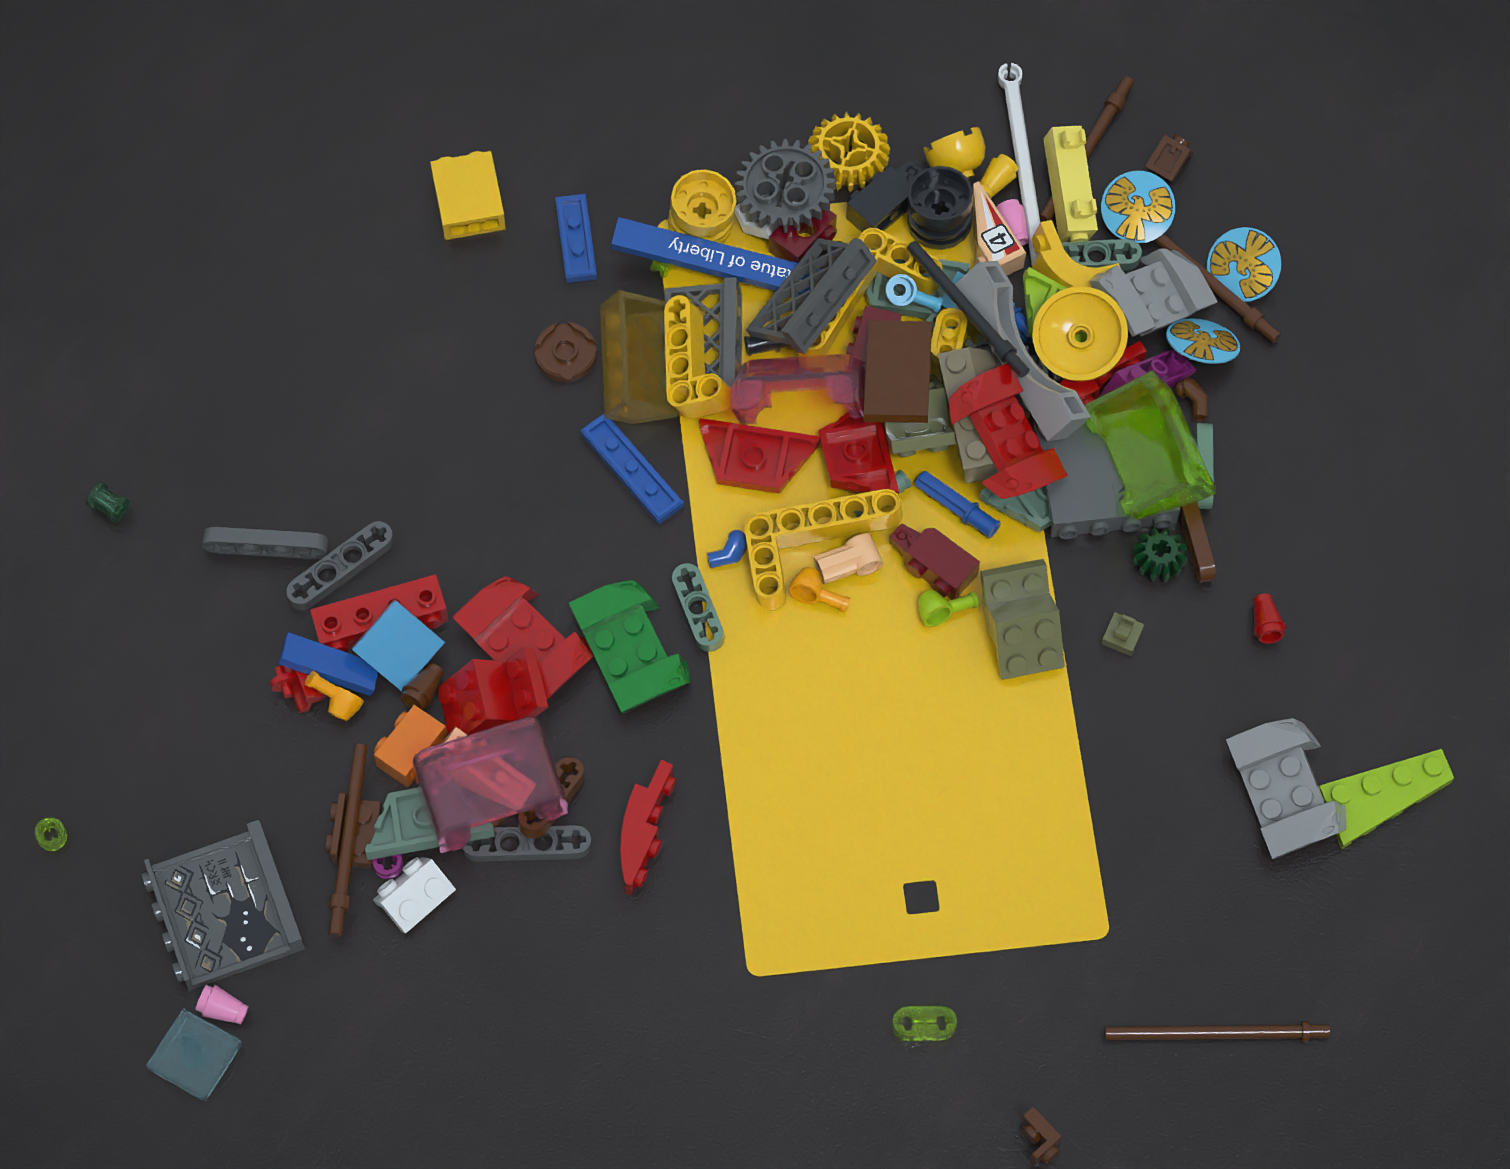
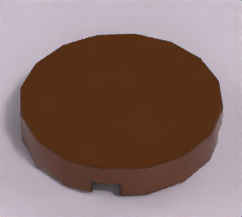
[534,322,597,382]

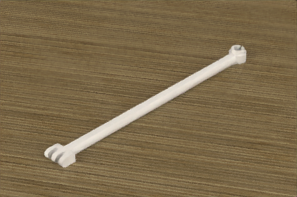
[997,63,1061,381]

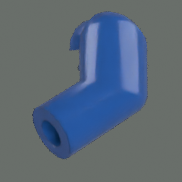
[707,530,747,568]

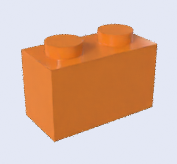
[374,705,447,788]

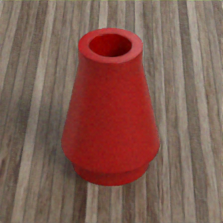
[1253,594,1286,644]

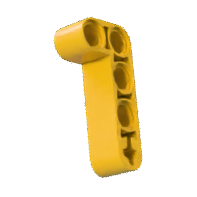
[664,295,735,418]

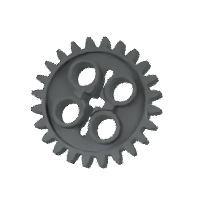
[735,139,836,233]

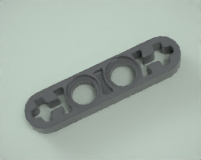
[286,521,394,611]
[202,527,329,559]
[461,825,592,862]

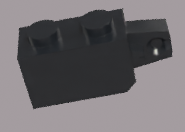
[846,161,923,232]

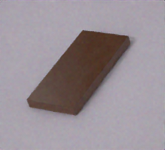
[863,320,932,423]

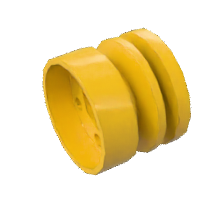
[668,169,736,244]

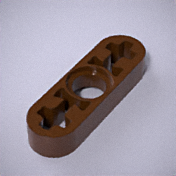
[1178,495,1216,583]
[518,757,584,839]

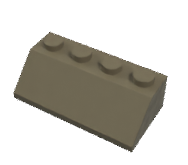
[938,347,1002,483]

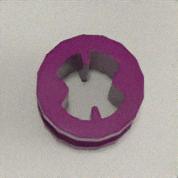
[372,854,403,880]

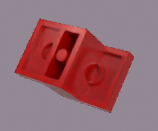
[438,647,548,739]

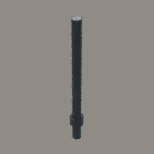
[907,241,1030,378]

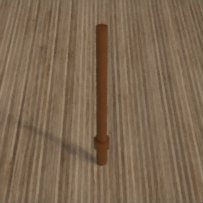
[1039,76,1134,222]
[1153,234,1281,343]
[328,744,368,937]

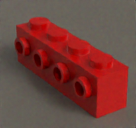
[310,574,448,652]

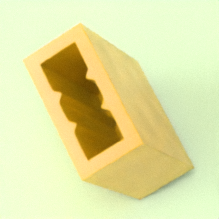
[430,151,506,240]

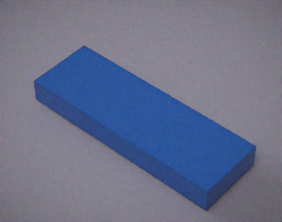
[555,194,597,283]
[278,632,378,696]

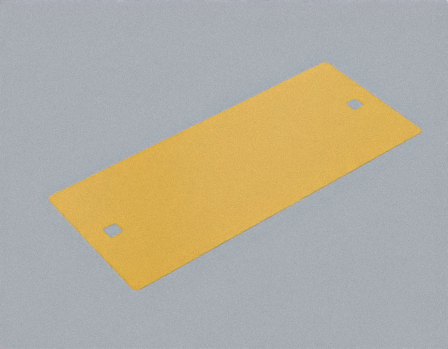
[658,202,1109,977]

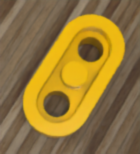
[931,308,968,365]

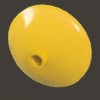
[1032,286,1128,381]

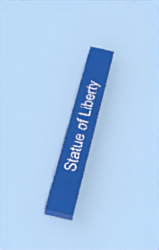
[610,217,823,295]

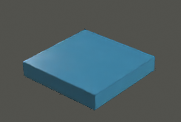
[352,599,445,691]

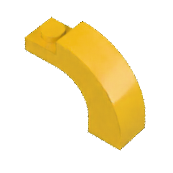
[1032,220,1121,288]

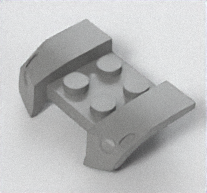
[1089,249,1217,337]
[1226,718,1346,859]

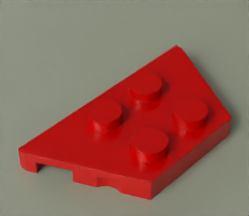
[819,408,900,498]
[699,418,820,494]

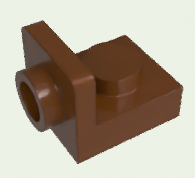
[1146,134,1193,183]
[1021,1107,1062,1167]

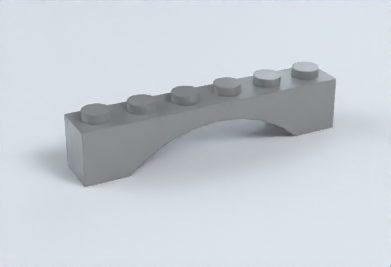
[955,261,1091,441]

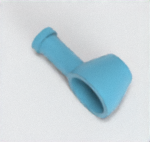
[885,274,943,313]

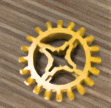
[808,111,890,192]

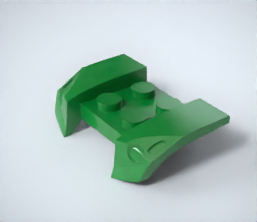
[569,580,690,713]

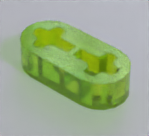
[892,1006,957,1041]

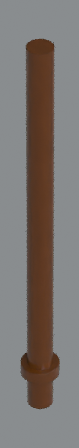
[1104,1021,1330,1042]

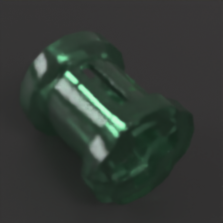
[86,482,130,523]

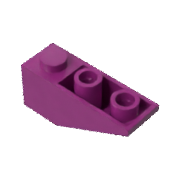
[1099,349,1196,412]

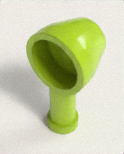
[918,590,979,627]

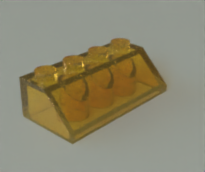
[600,290,679,424]

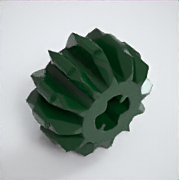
[1132,527,1187,583]

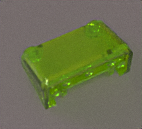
[1085,370,1216,520]

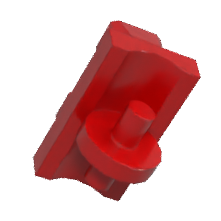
[270,665,327,713]

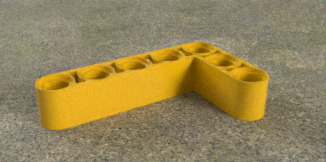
[798,228,942,364]
[745,489,903,610]

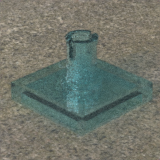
[146,1008,242,1102]

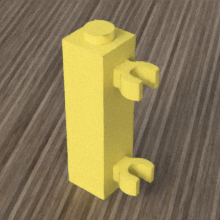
[1043,126,1098,243]

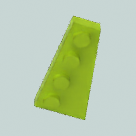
[1319,749,1454,849]

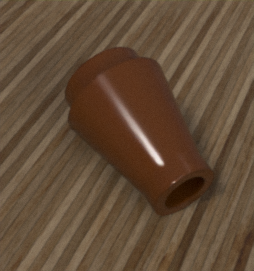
[400,663,444,710]

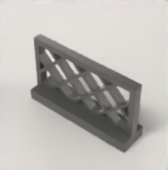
[746,238,877,354]
[663,277,742,405]

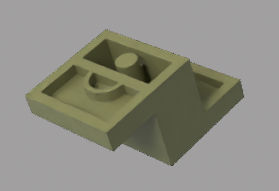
[882,374,956,457]
[980,559,1065,680]

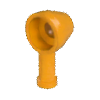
[789,567,850,613]
[305,671,364,722]

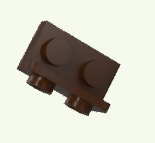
[326,792,382,869]

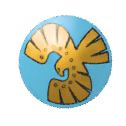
[1101,171,1175,243]
[1207,227,1281,302]
[1166,319,1240,364]

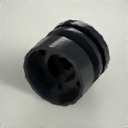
[908,166,973,249]

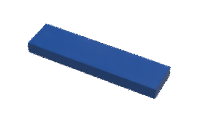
[580,413,684,525]

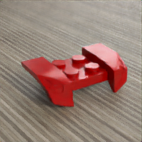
[949,363,1068,499]
[452,576,594,700]

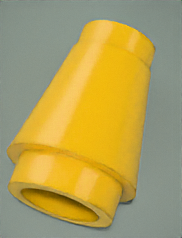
[980,154,1018,199]

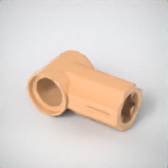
[814,533,884,584]

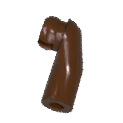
[1175,378,1208,422]

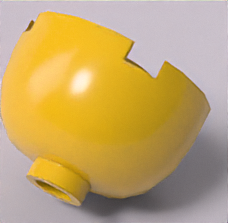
[923,127,985,179]

